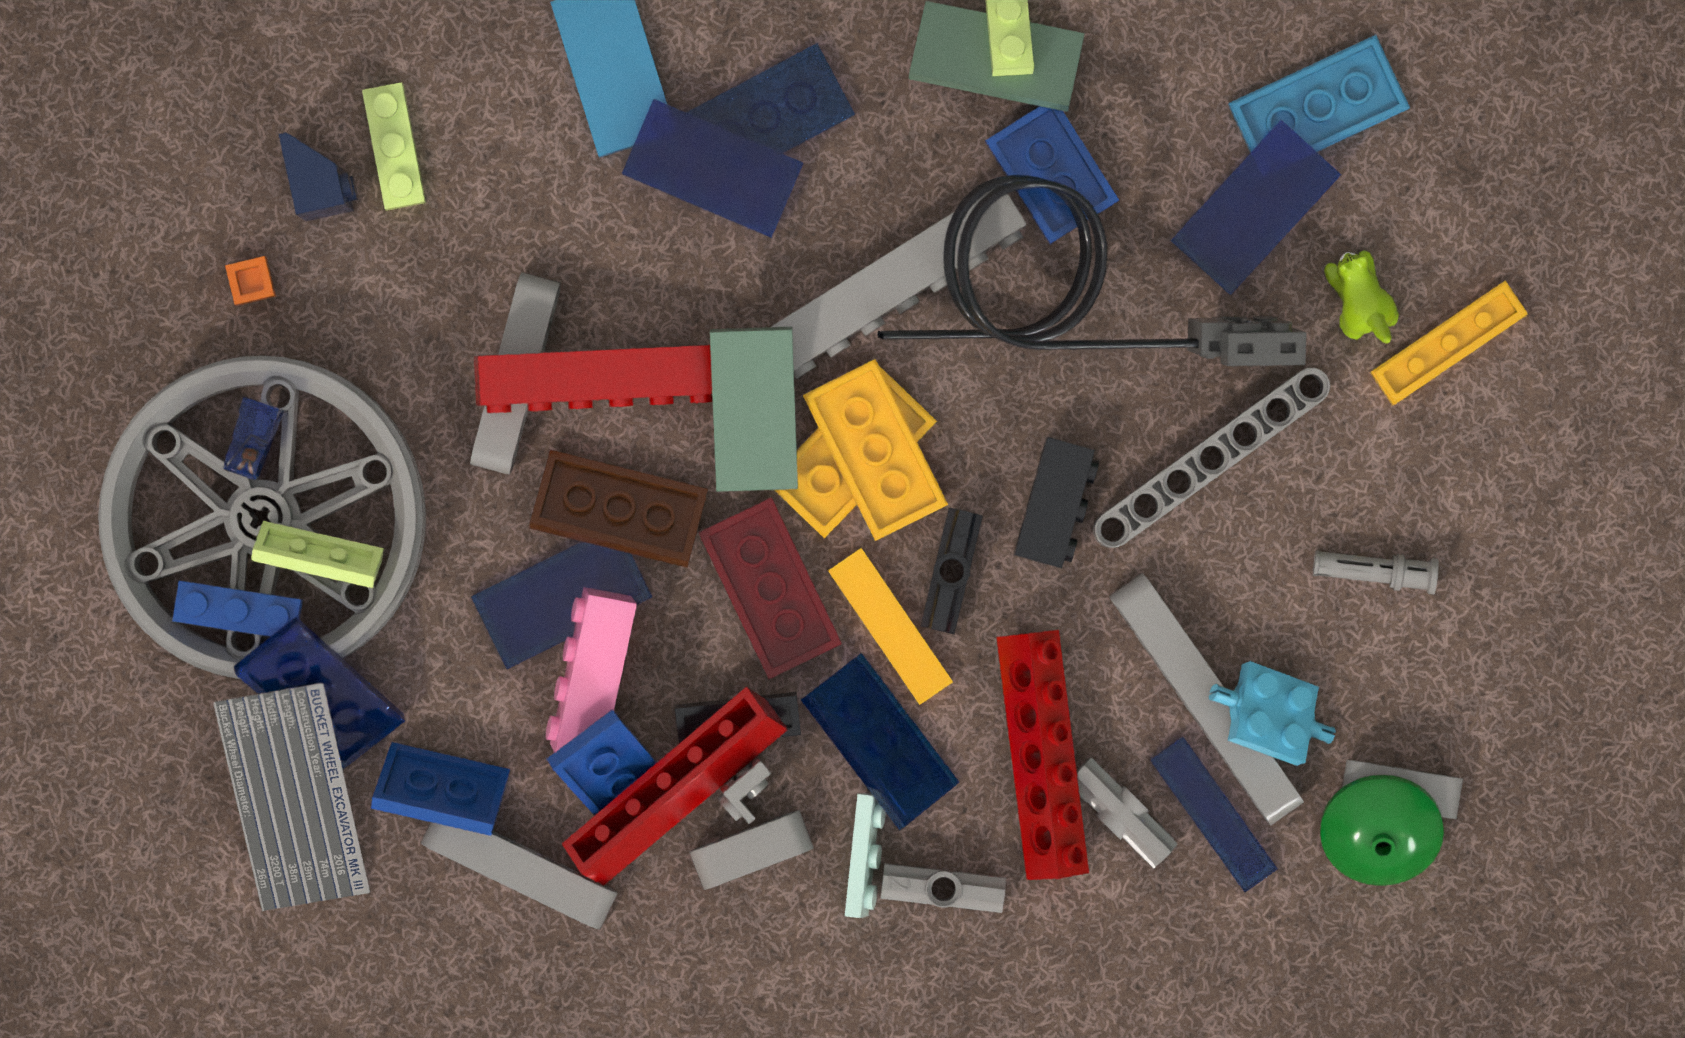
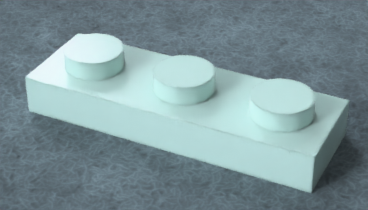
[845,793,886,918]

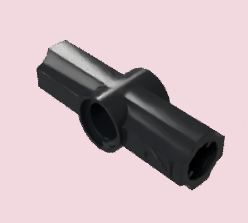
[920,507,983,635]

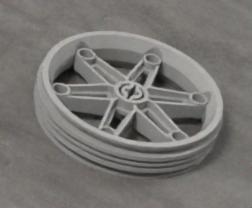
[98,356,426,680]

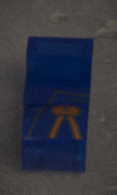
[224,397,284,480]

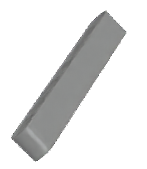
[1093,368,1330,548]
[1109,573,1304,826]

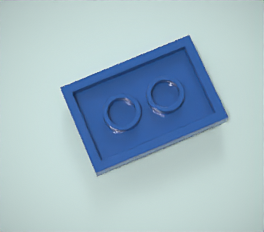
[985,106,1119,244]
[547,709,657,816]
[371,742,510,836]

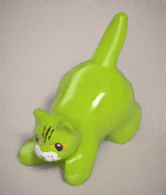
[1324,250,1399,344]

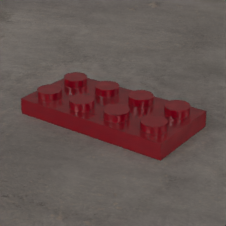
[698,497,842,679]

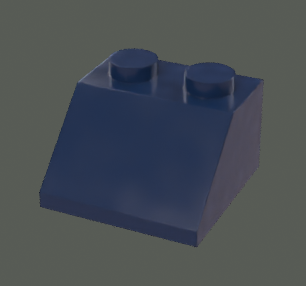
[278,132,358,221]

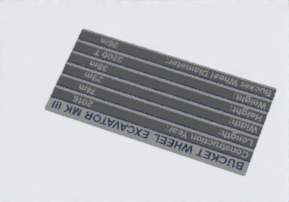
[213,683,370,911]

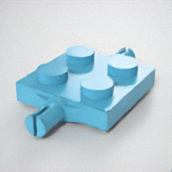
[1209,661,1336,766]

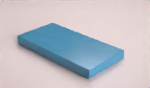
[550,0,676,158]
[1228,35,1410,177]

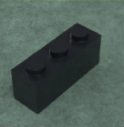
[1013,437,1099,568]

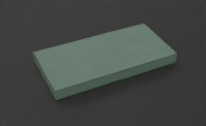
[909,1,1085,112]
[710,327,798,492]

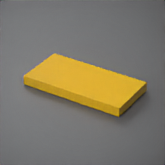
[803,359,948,541]
[775,366,937,539]

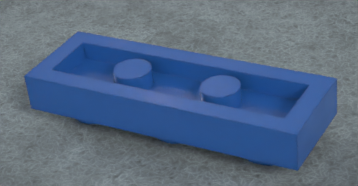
[172,581,303,640]

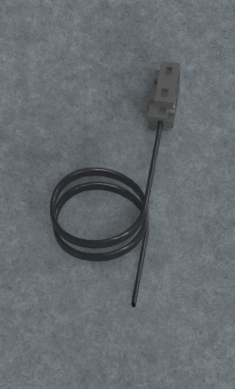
[878,175,1306,366]

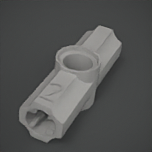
[1077,757,1178,869]
[880,863,1006,913]

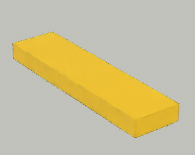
[1370,280,1528,406]
[828,548,953,705]

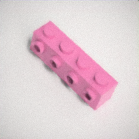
[546,587,637,752]

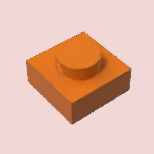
[225,256,276,306]

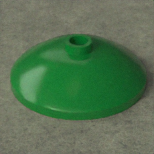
[1320,775,1444,886]

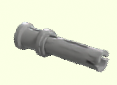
[1313,550,1439,595]

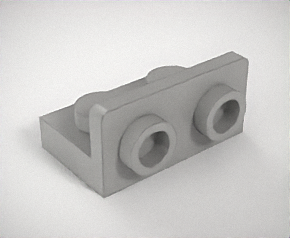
[718,757,771,824]

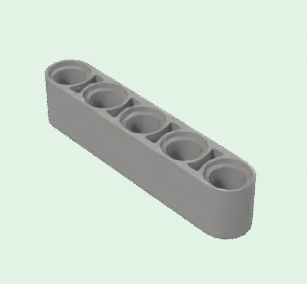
[470,272,561,475]
[421,822,618,930]

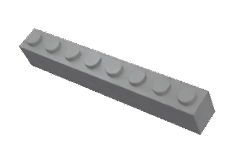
[771,189,1027,379]

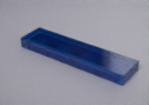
[1149,736,1278,892]

